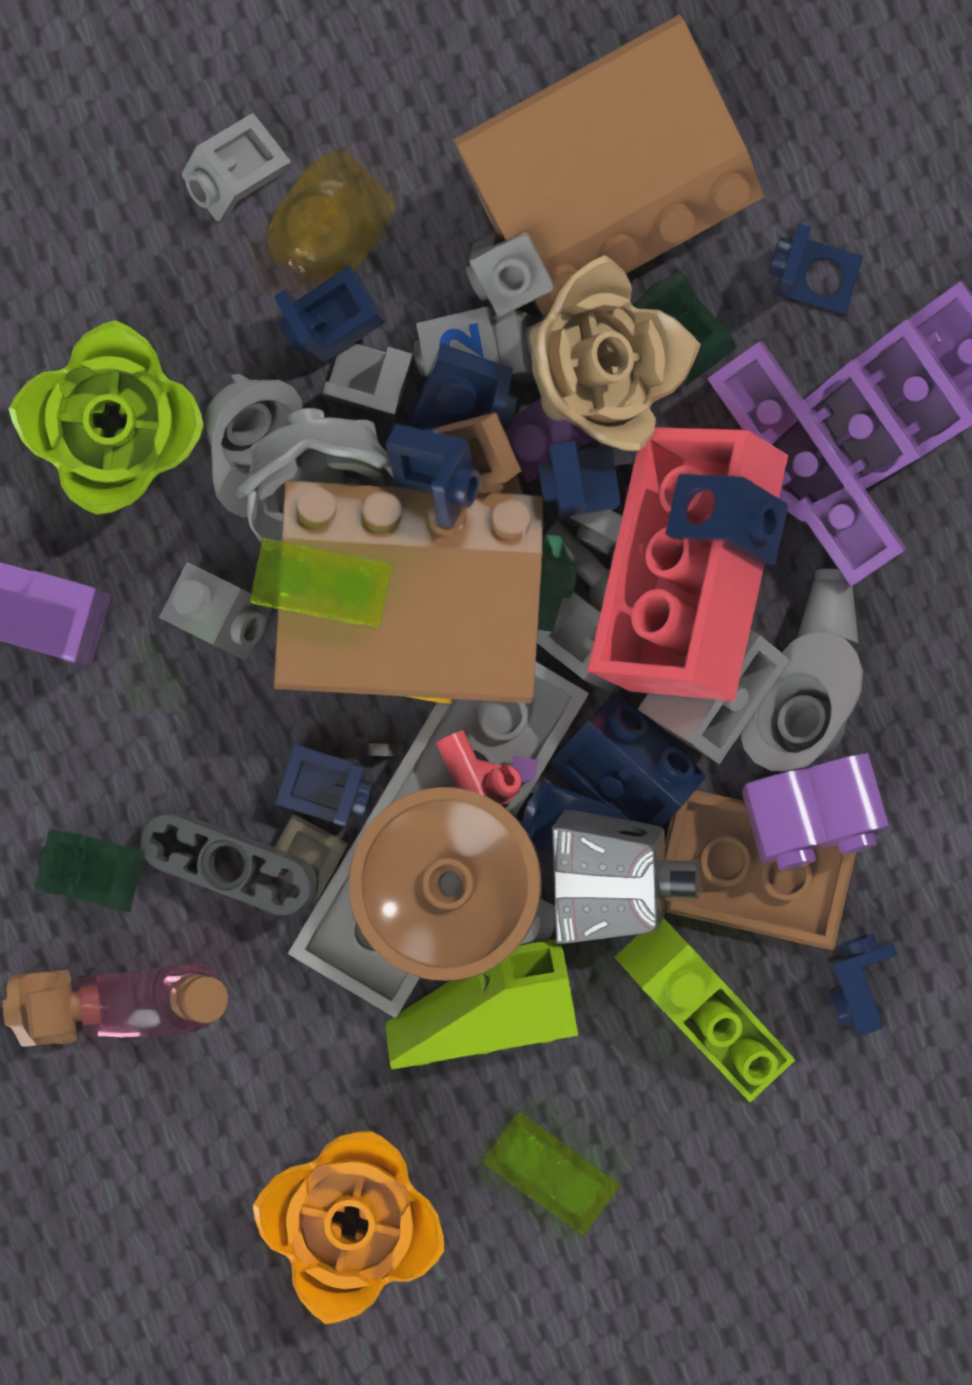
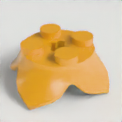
[253,1131,445,1324]

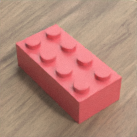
[587,427,788,702]

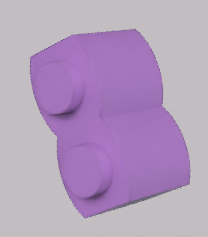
[741,753,889,871]

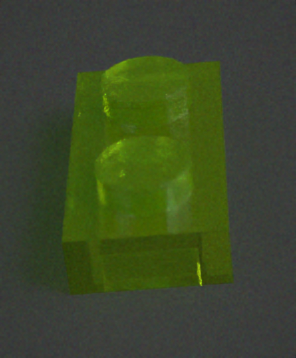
[250,537,393,628]
[482,1109,621,1236]

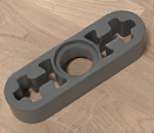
[141,813,318,915]

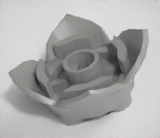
[236,408,405,551]

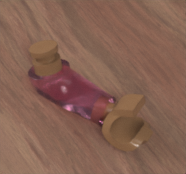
[2,962,228,1047]

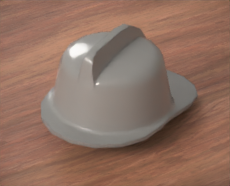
[204,374,303,517]
[740,631,863,772]

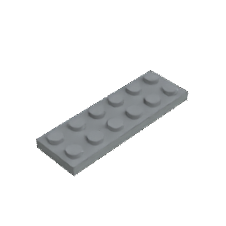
[288,662,589,1018]

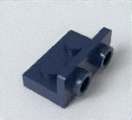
[406,343,518,433]
[549,693,705,827]

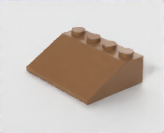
[453,15,764,319]
[274,481,543,703]

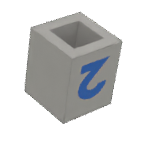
[413,307,500,377]

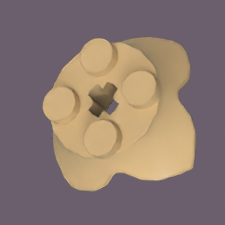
[530,255,701,452]

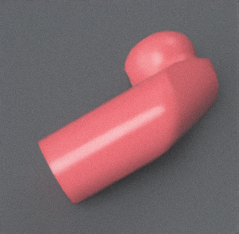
[435,730,522,805]

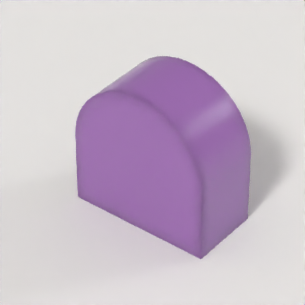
[512,755,538,783]

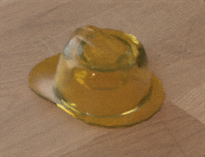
[268,150,395,285]

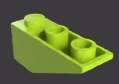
[614,918,795,1103]
[385,939,578,1070]

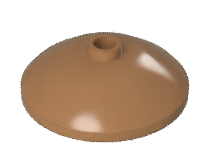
[349,787,541,981]

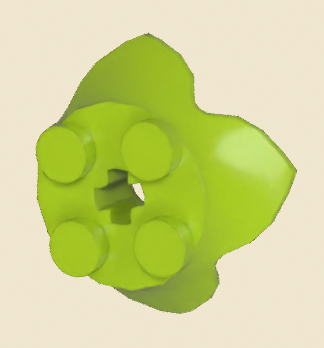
[8,320,204,515]

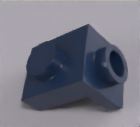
[274,265,385,363]
[386,424,480,528]
[538,441,620,518]
[275,744,374,827]
[827,933,897,1036]

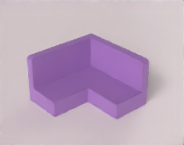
[0,562,111,667]

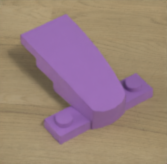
[707,281,972,587]

